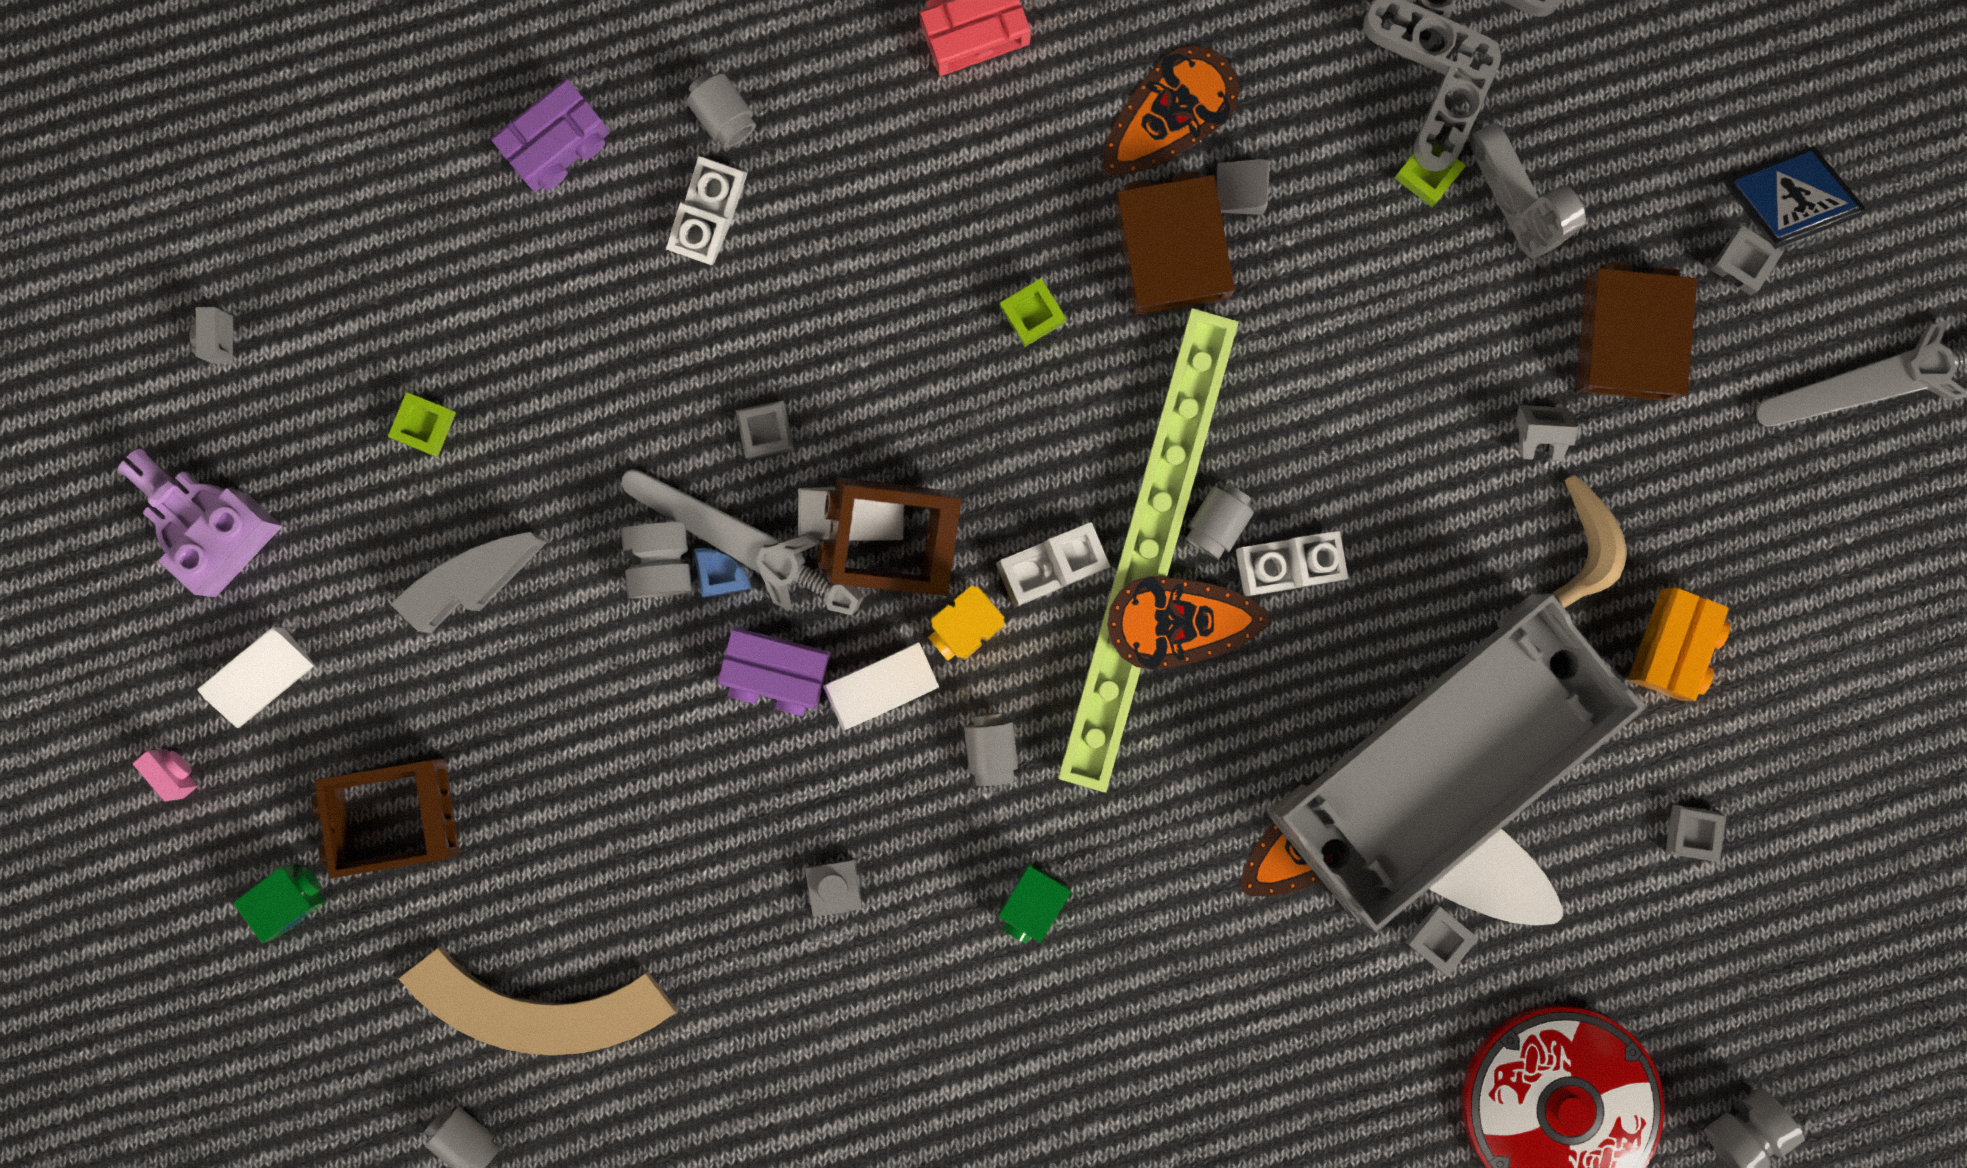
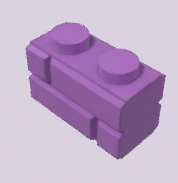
[490,78,610,193]
[718,627,832,716]

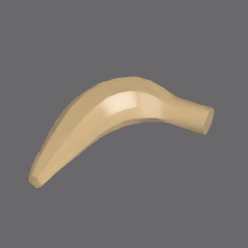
[1553,475,1627,608]

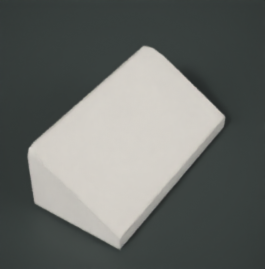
[197,627,315,728]

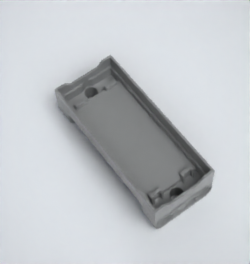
[1267,594,1646,932]

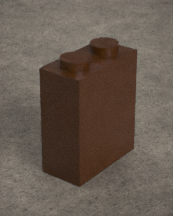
[1115,171,1235,316]
[1575,263,1697,402]

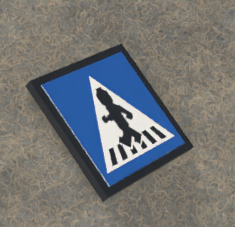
[1724,146,1867,249]

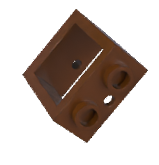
[818,477,962,596]
[311,759,460,879]

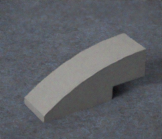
[390,532,547,633]

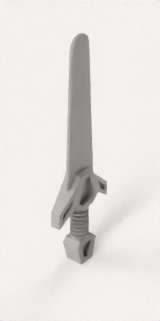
[1756,320,1967,426]
[621,469,864,615]

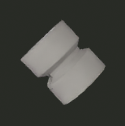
[621,522,692,598]
[1704,1087,1805,1168]

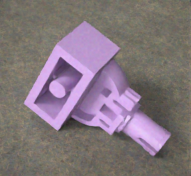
[118,449,282,597]

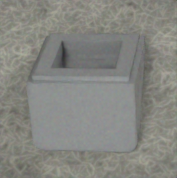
[1216,159,1269,215]

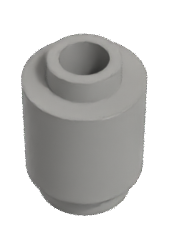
[686,72,756,148]
[1186,484,1254,560]
[964,712,1018,786]
[424,1106,501,1168]

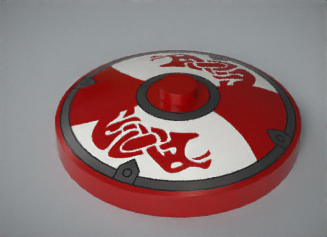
[1462,1004,1664,1168]

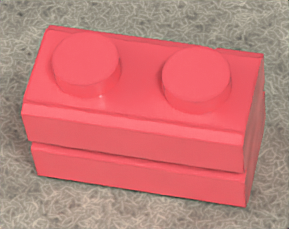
[919,0,1031,76]

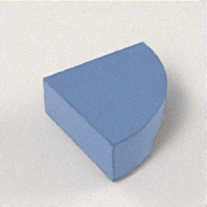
[693,548,752,598]

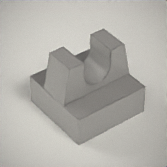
[1516,405,1578,461]

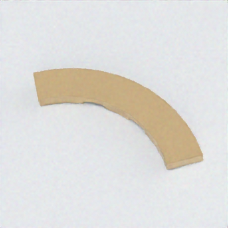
[399,946,678,1055]

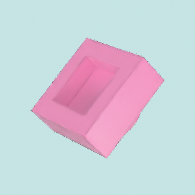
[132,749,198,801]

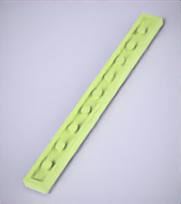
[1058,308,1239,793]

